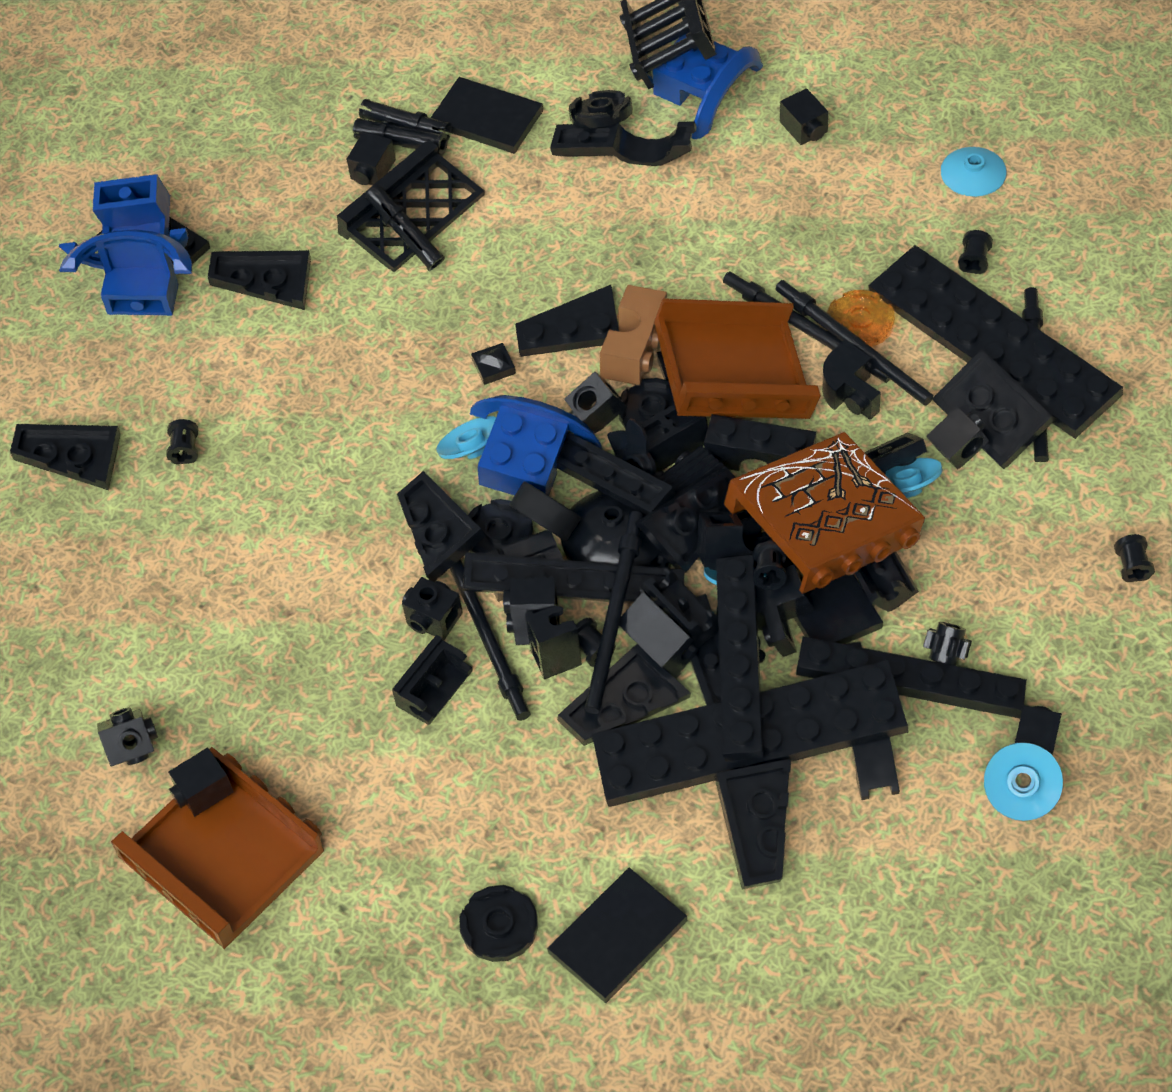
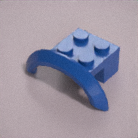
[652,34,763,140]
[59,174,188,269]
[59,229,192,316]
[470,395,602,496]

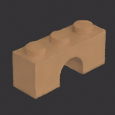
[600,285,667,385]

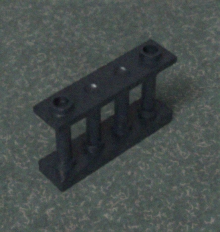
[619,0,717,90]

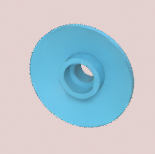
[941,147,1007,197]
[436,416,496,459]
[885,458,943,498]
[984,742,1063,821]

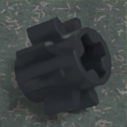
[923,622,972,666]

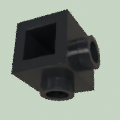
[402,577,463,640]
[97,707,158,767]

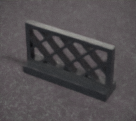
[337,139,485,272]

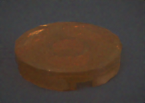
[827,290,895,347]

